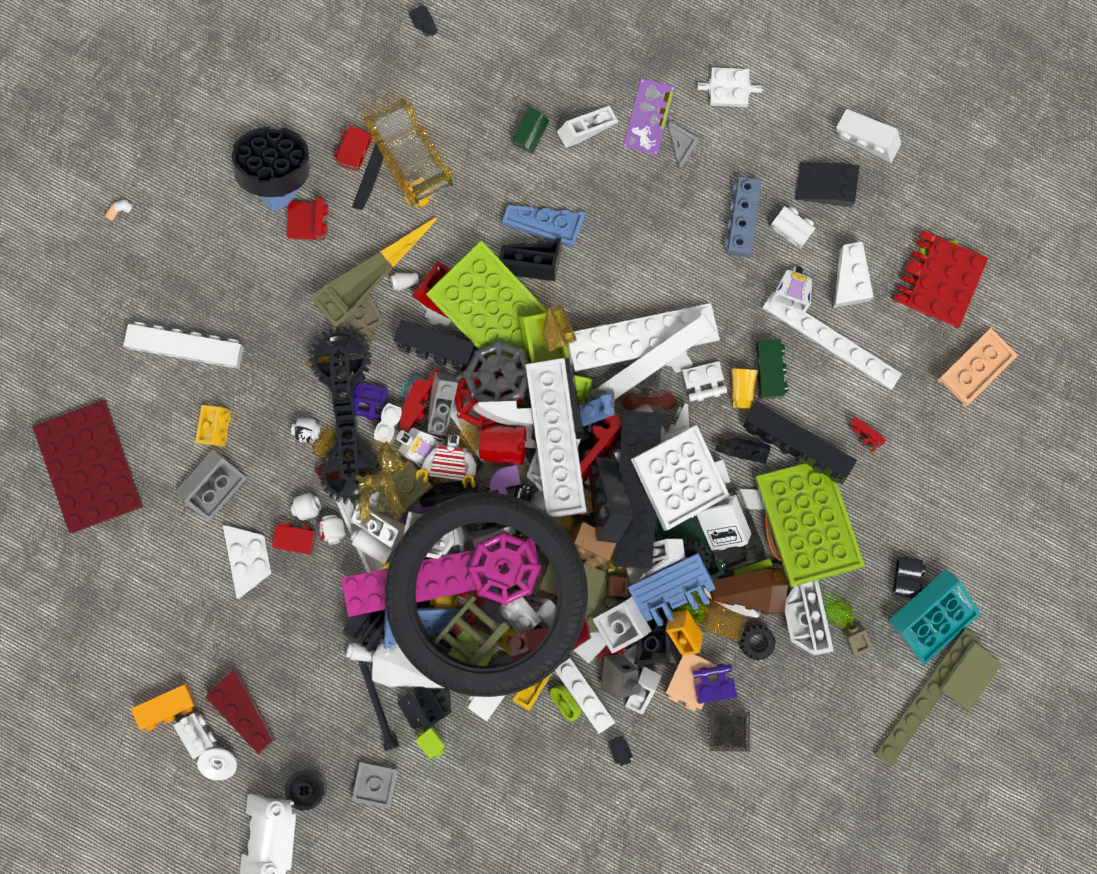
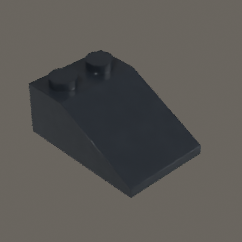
[795,162,860,208]

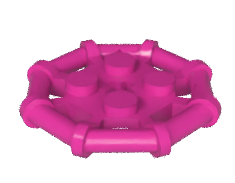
[467,531,541,606]

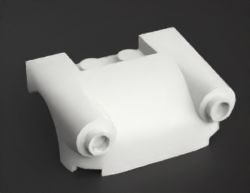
[240,794,296,874]

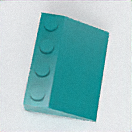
[888,569,981,665]

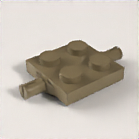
[342,294,385,345]

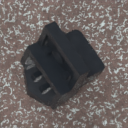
[398,686,452,730]

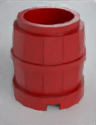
[479,425,527,465]

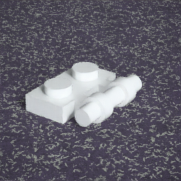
[682,361,727,402]

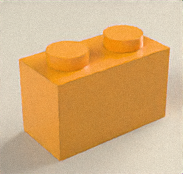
[666,610,703,656]

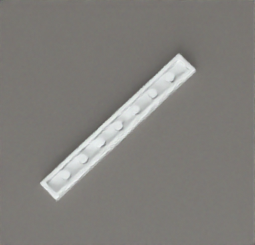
[588,314,716,399]

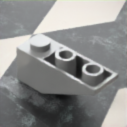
[427,372,458,436]

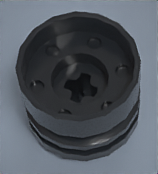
[342,612,385,652]

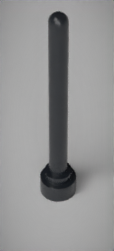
[359,661,400,751]

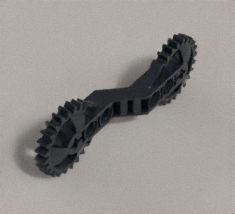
[309,327,383,505]

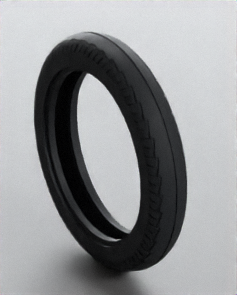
[385,492,588,697]

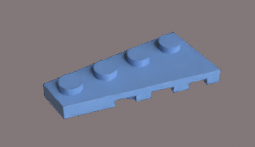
[502,205,586,248]
[383,607,463,649]

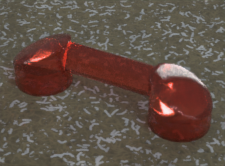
[623,393,676,410]
[451,590,485,635]

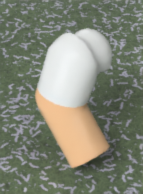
[105,199,132,221]

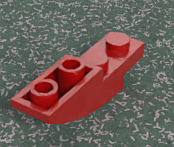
[399,367,443,433]

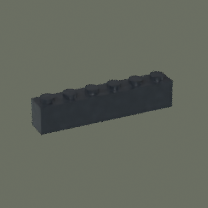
[743,402,857,485]

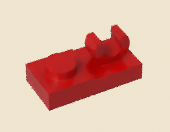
[848,417,886,453]

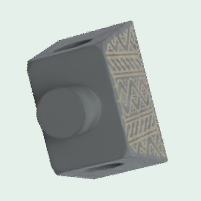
[601,653,642,698]

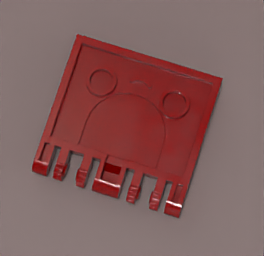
[892,230,988,328]

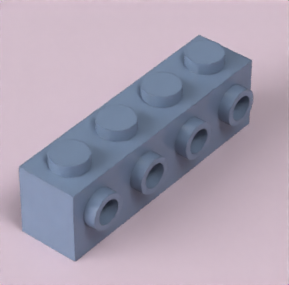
[724,177,762,258]

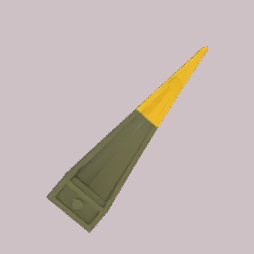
[310,218,437,328]

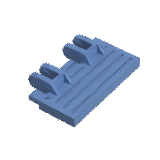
[628,553,716,627]

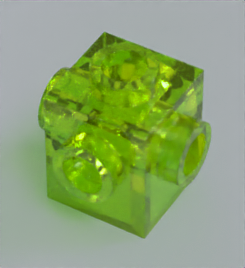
[677,595,707,623]

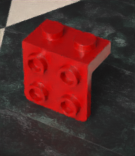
[287,198,329,241]

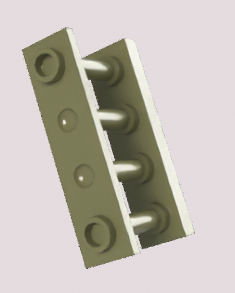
[434,595,510,665]

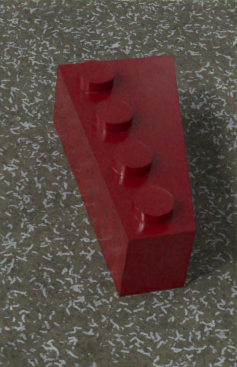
[205,669,276,754]

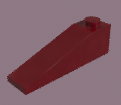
[508,619,591,661]

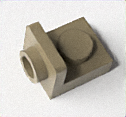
[842,623,873,657]

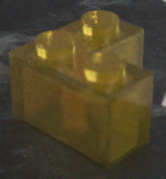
[702,605,747,641]

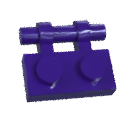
[354,382,388,421]
[692,664,737,704]

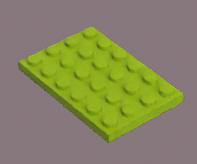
[426,241,547,366]
[755,463,865,588]

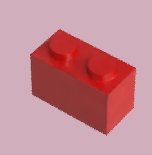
[334,126,373,172]
[272,522,316,555]

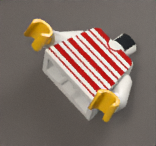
[416,435,477,488]

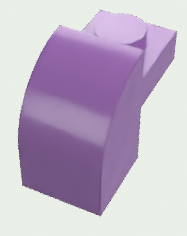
[490,465,521,494]

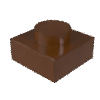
[607,576,629,599]

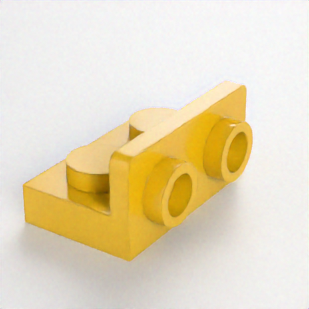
[195,405,231,447]

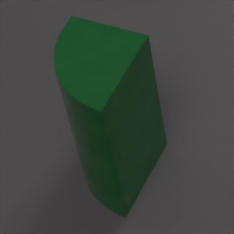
[512,107,549,155]

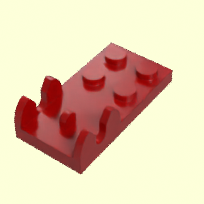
[580,414,623,483]

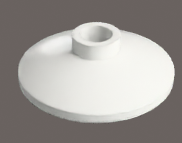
[197,748,237,780]

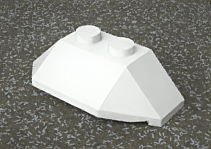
[785,580,834,656]

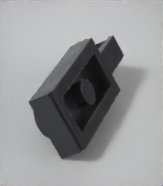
[715,437,771,464]

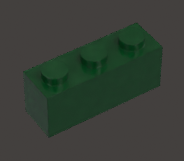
[756,339,788,400]

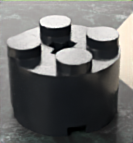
[285,769,327,810]

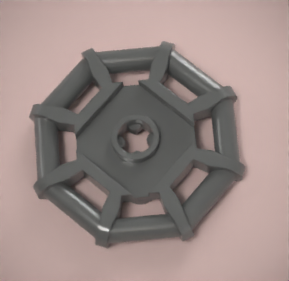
[462,340,530,402]

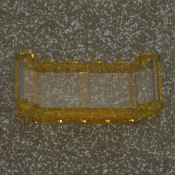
[363,98,453,207]

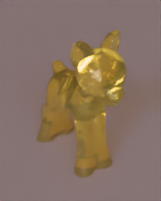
[356,441,406,525]

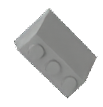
[175,449,247,521]

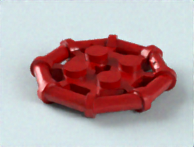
[454,366,523,430]

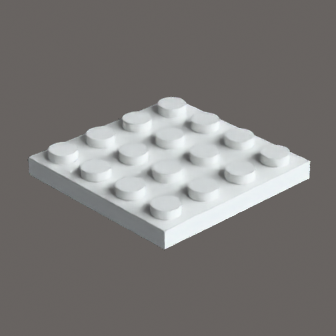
[631,425,730,530]

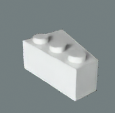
[836,109,901,163]
[833,242,873,308]
[626,539,685,585]

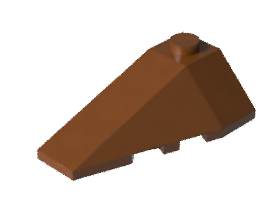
[710,568,788,615]

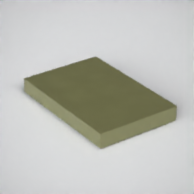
[539,560,606,610]
[939,641,1002,711]

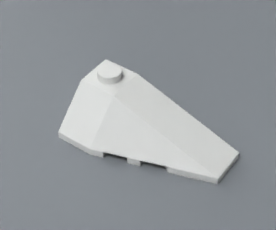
[372,639,444,688]

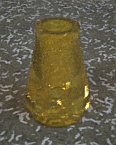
[312,429,335,459]

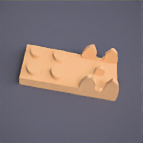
[937,328,1018,408]

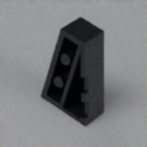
[499,238,562,282]

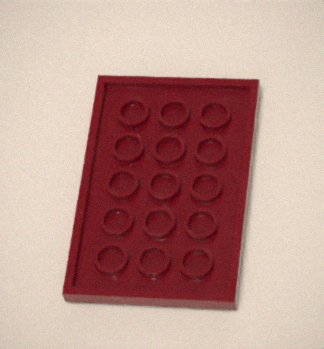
[32,400,143,534]

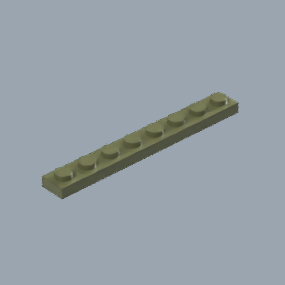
[874,629,981,766]

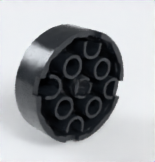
[231,126,310,197]

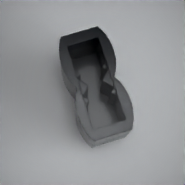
[892,557,926,598]

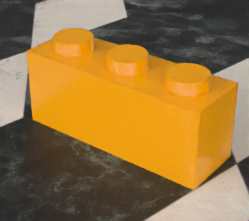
[131,684,197,732]

